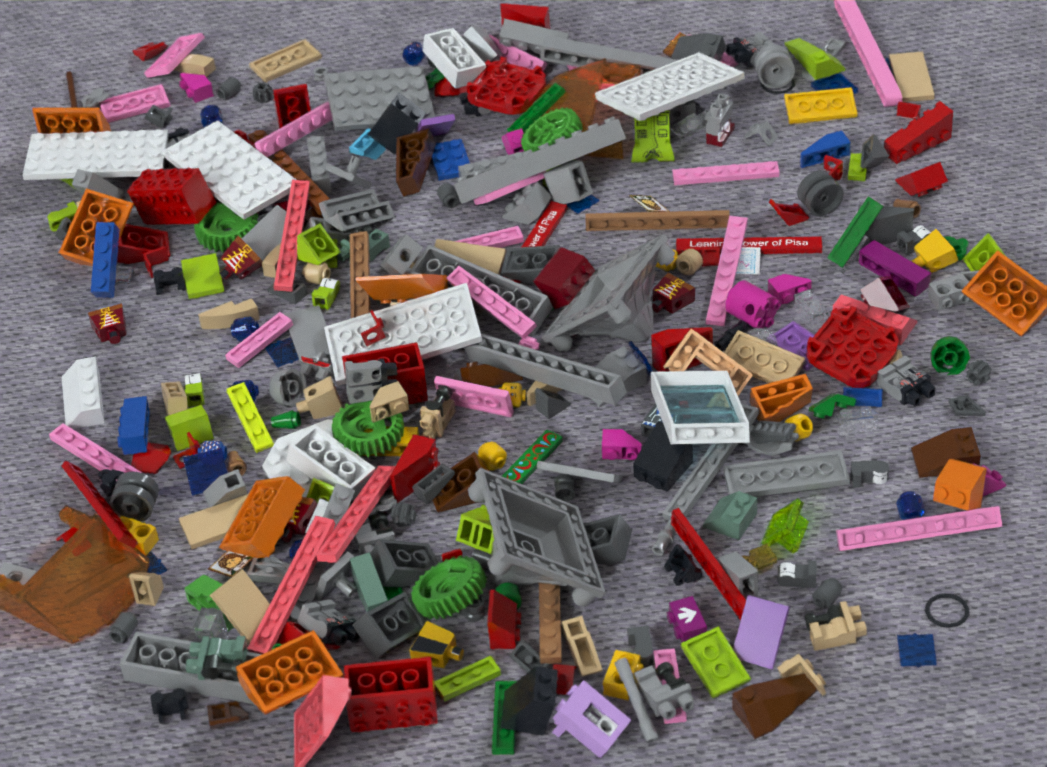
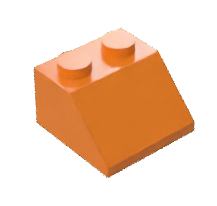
[933,459,987,511]

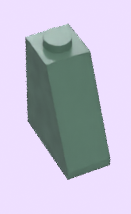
[350,552,388,613]

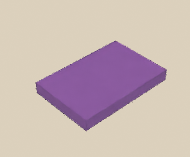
[415,114,455,136]
[766,321,814,371]
[733,595,790,669]

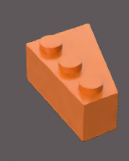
[749,374,813,422]

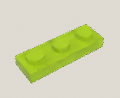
[435,655,501,702]

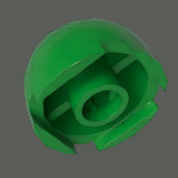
[930,336,970,375]

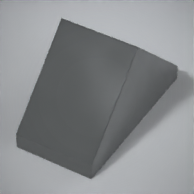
[860,134,889,168]
[535,388,572,419]

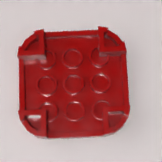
[467,57,546,115]
[806,305,899,388]

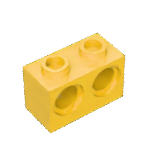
[109,516,159,556]
[603,650,644,701]

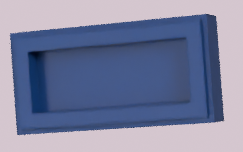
[843,387,883,407]

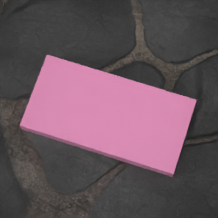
[144,33,205,78]
[99,84,171,123]
[473,171,546,205]
[434,376,514,417]

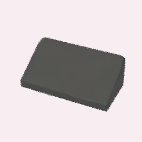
[509,639,553,673]

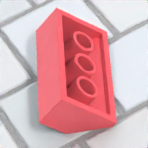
[833,294,917,345]

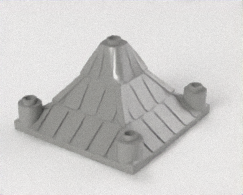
[541,234,675,352]
[468,468,606,607]

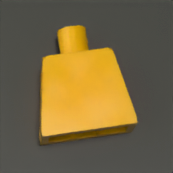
[912,229,958,272]

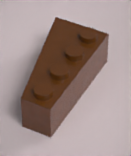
[396,128,436,197]

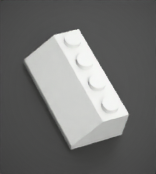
[423,28,486,88]
[62,357,104,429]
[286,424,375,501]

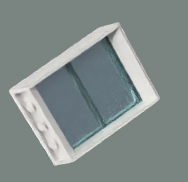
[651,371,750,444]

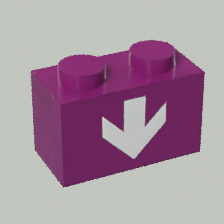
[666,596,707,643]

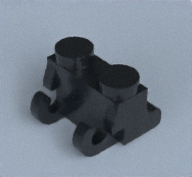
[153,267,186,295]
[98,469,124,505]
[664,544,702,586]
[150,688,189,724]

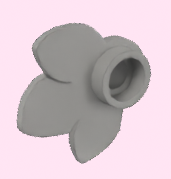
[81,88,110,108]
[369,495,397,516]

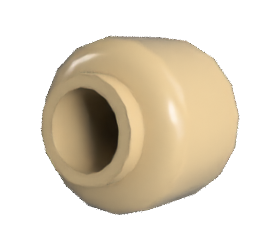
[676,249,703,276]
[302,262,331,285]

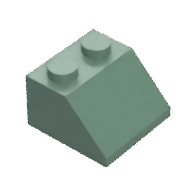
[702,491,757,540]

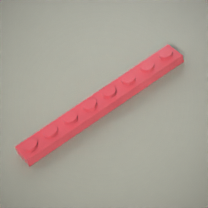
[274,180,310,292]
[316,466,395,563]
[248,516,336,654]

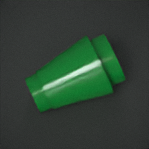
[271,410,301,429]

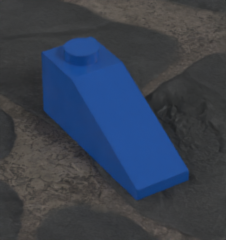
[800,130,851,168]

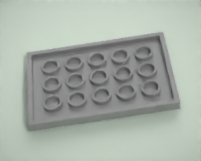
[324,66,435,131]

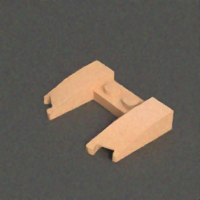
[663,329,753,409]

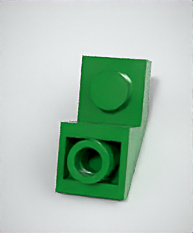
[808,393,856,419]

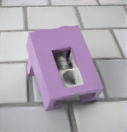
[552,680,631,758]

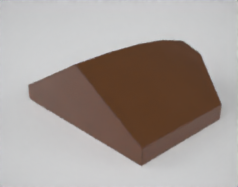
[207,701,249,729]

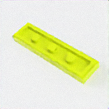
[226,382,274,453]

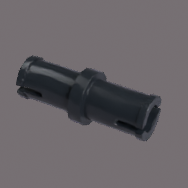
[714,320,748,351]

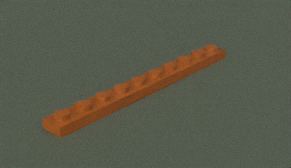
[248,130,330,215]

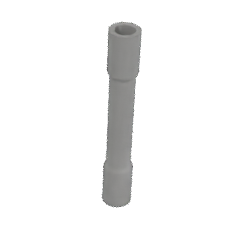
[615,658,659,743]

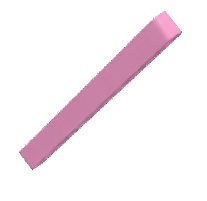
[834,0,902,107]

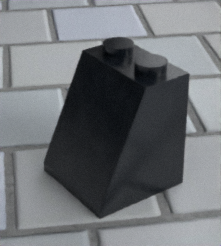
[367,93,426,154]
[633,421,693,492]
[501,666,558,736]

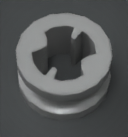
[313,66,328,81]

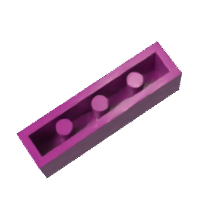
[859,240,931,297]

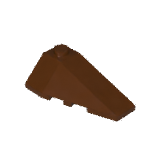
[732,673,818,739]

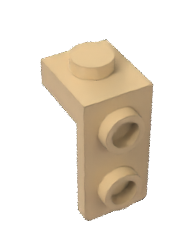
[777,654,826,696]

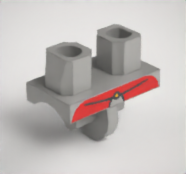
[299,351,334,381]

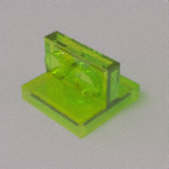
[761,498,809,553]

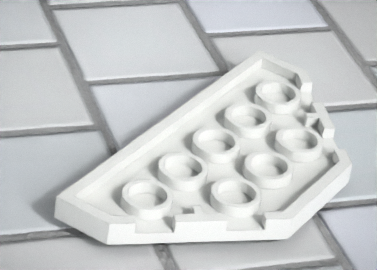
[262,419,333,497]

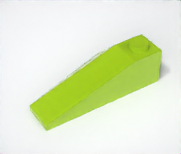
[784,38,846,80]

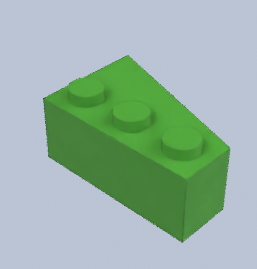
[184,574,234,633]

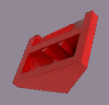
[132,41,168,62]
[434,77,467,97]
[769,199,809,226]
[131,442,171,474]

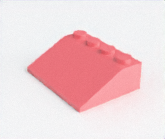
[294,675,351,767]

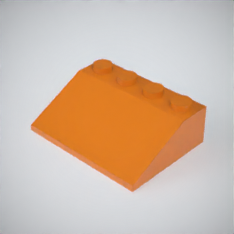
[32,108,111,134]
[59,188,134,266]
[961,250,1047,337]
[356,274,448,304]
[219,476,305,558]
[236,630,344,715]

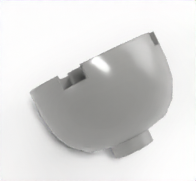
[269,368,306,406]

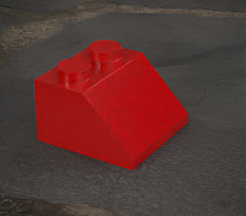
[895,162,948,197]
[487,590,522,649]

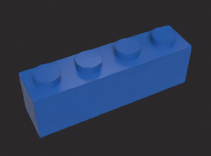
[91,222,119,298]
[117,396,150,455]

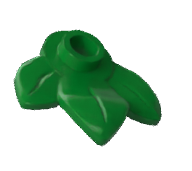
[425,69,445,90]
[944,236,969,261]

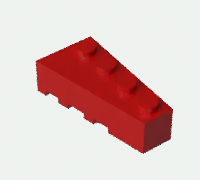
[884,101,953,164]

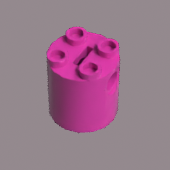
[725,280,781,330]

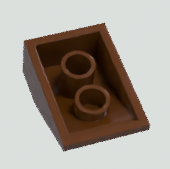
[911,427,981,478]
[432,452,489,513]

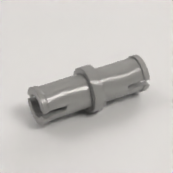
[652,520,676,556]

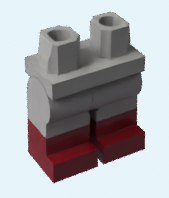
[705,93,735,147]

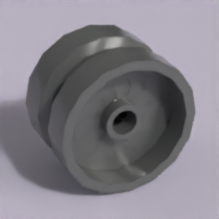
[797,170,844,217]
[109,472,159,521]

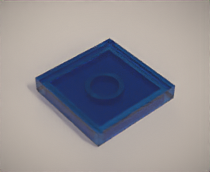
[811,72,858,94]
[183,448,227,496]

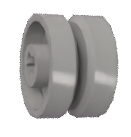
[754,45,795,89]

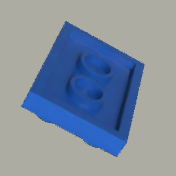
[431,139,470,181]

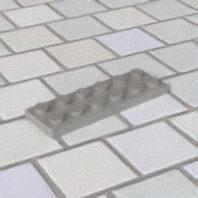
[723,451,850,497]

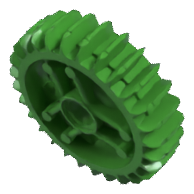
[521,107,583,152]
[194,202,258,253]
[332,400,404,458]
[411,556,487,620]

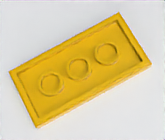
[784,87,858,124]

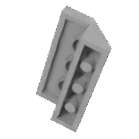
[319,189,394,232]

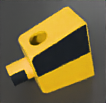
[409,621,464,668]

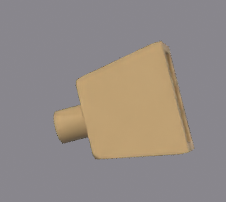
[296,376,343,419]

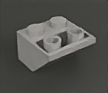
[543,160,593,204]
[502,182,552,224]

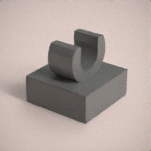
[55,218,71,240]

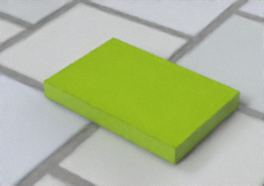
[181,253,225,299]
[681,626,751,699]

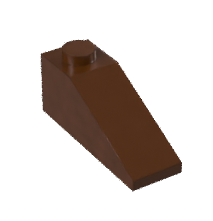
[460,361,523,387]

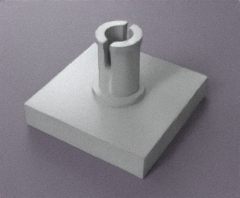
[325,155,372,189]
[315,551,357,601]

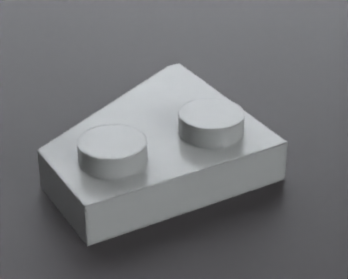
[247,556,290,584]

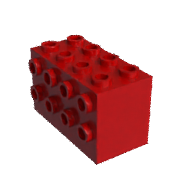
[127,168,216,225]
[342,342,428,405]
[344,657,438,732]

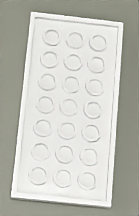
[595,52,744,121]
[162,121,296,220]
[23,129,169,180]
[324,283,483,386]

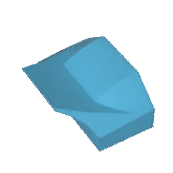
[349,128,386,160]

